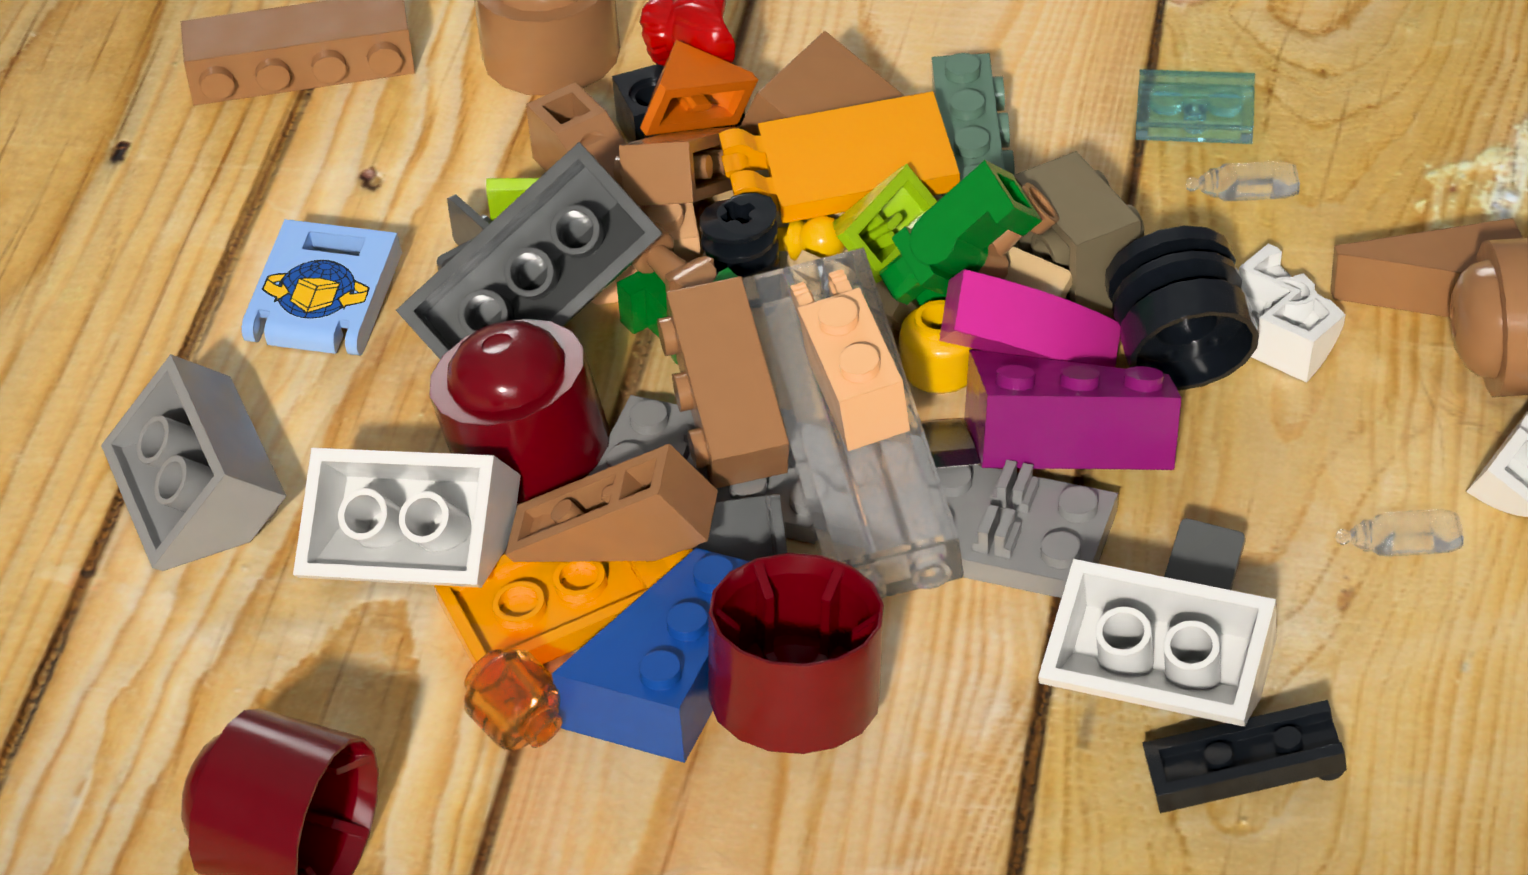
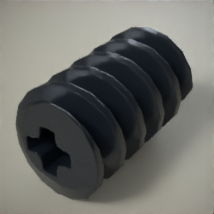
[700,193,782,326]

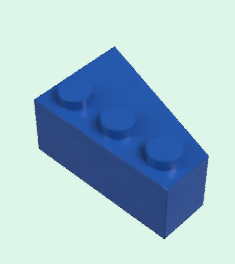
[552,548,749,763]

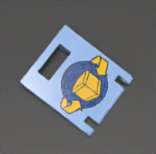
[241,219,402,356]

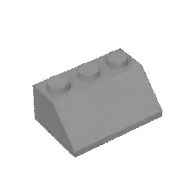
[101,354,286,571]

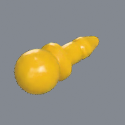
[777,216,845,262]

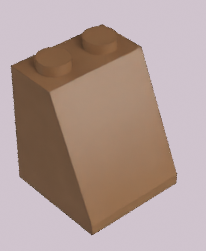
[741,31,905,172]

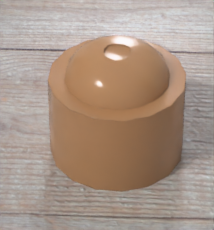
[474,0,620,96]
[1450,238,1528,397]

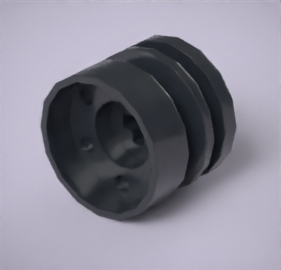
[1105,226,1259,391]

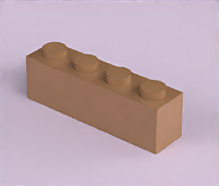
[181,0,415,106]

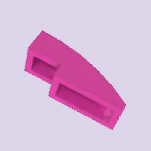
[939,269,1121,367]

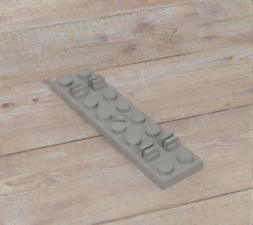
[588,395,1118,598]

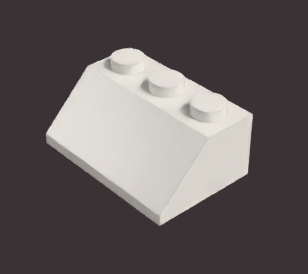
[293,448,521,588]
[1038,559,1276,727]

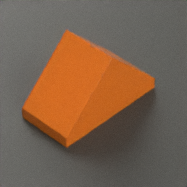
[640,40,758,136]

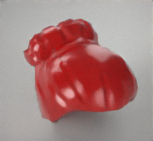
[639,0,736,66]

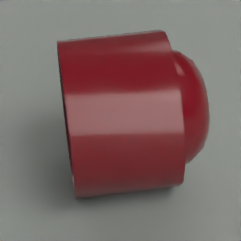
[429,319,609,503]
[708,553,884,754]
[181,709,379,875]

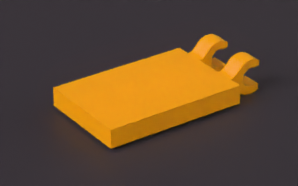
[719,91,960,224]
[434,549,693,689]

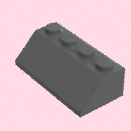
[396,142,664,359]

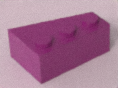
[964,349,1181,470]

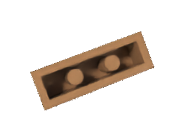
[613,126,742,206]
[657,276,789,489]

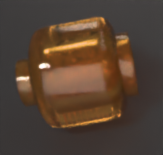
[464,649,563,750]

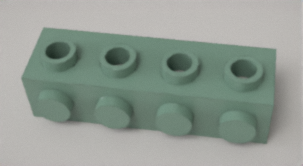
[932,53,1015,197]

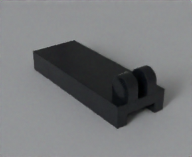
[1142,700,1347,813]

